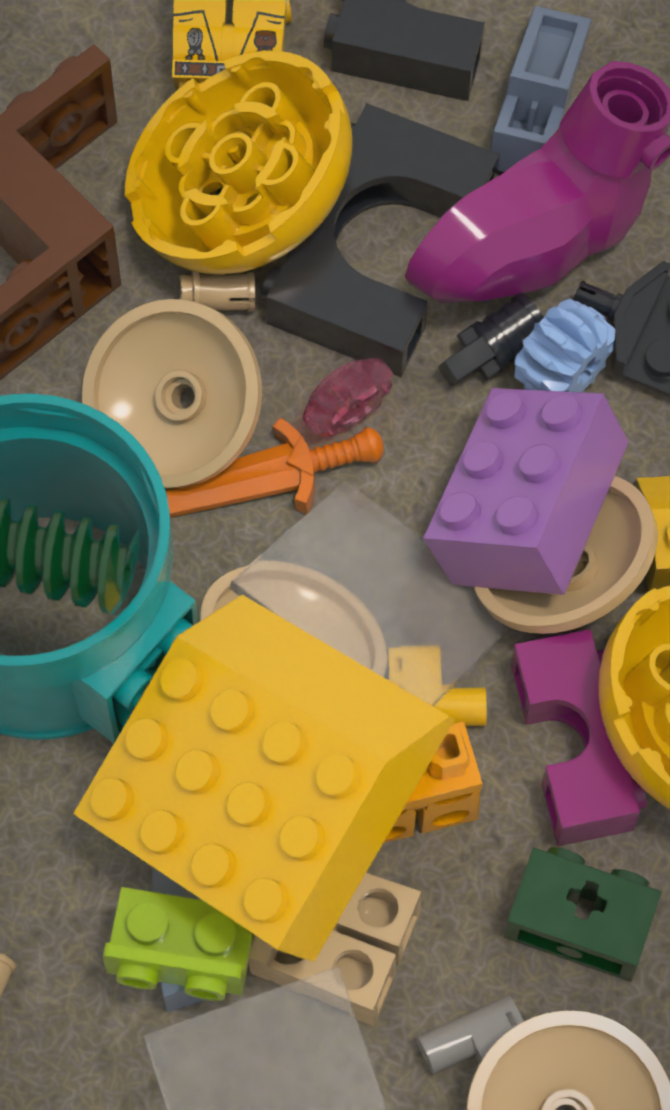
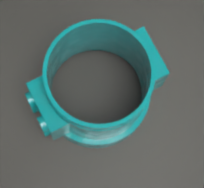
[0,393,198,744]

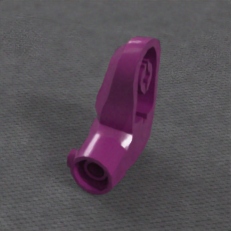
[404,61,670,303]

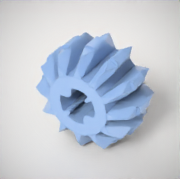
[514,298,616,392]

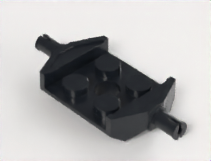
[573,261,670,397]

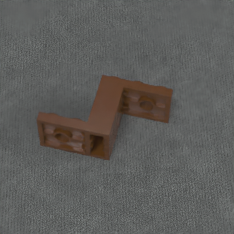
[0,44,122,380]

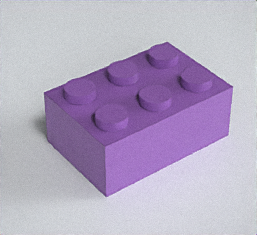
[423,388,629,595]

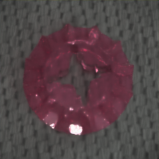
[303,358,393,438]

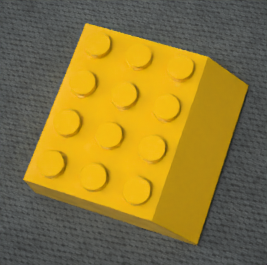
[73,595,455,962]

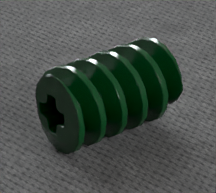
[0,497,140,614]

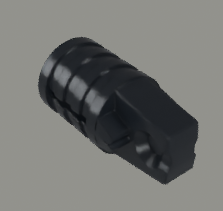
[438,293,544,386]

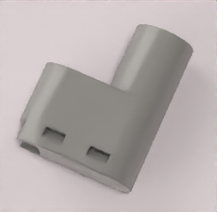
[416,995,524,1075]

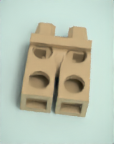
[248,873,421,1027]

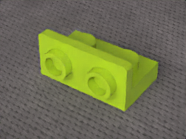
[103,887,253,1001]

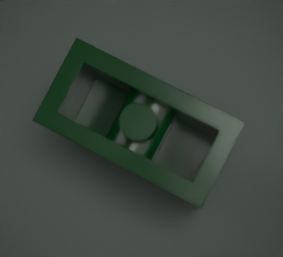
[504,847,662,982]

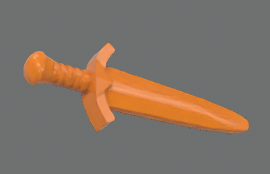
[165,418,384,518]

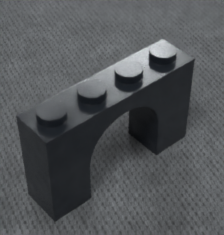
[323,0,485,101]
[261,103,500,378]

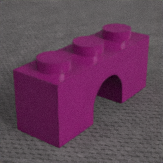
[511,629,647,847]

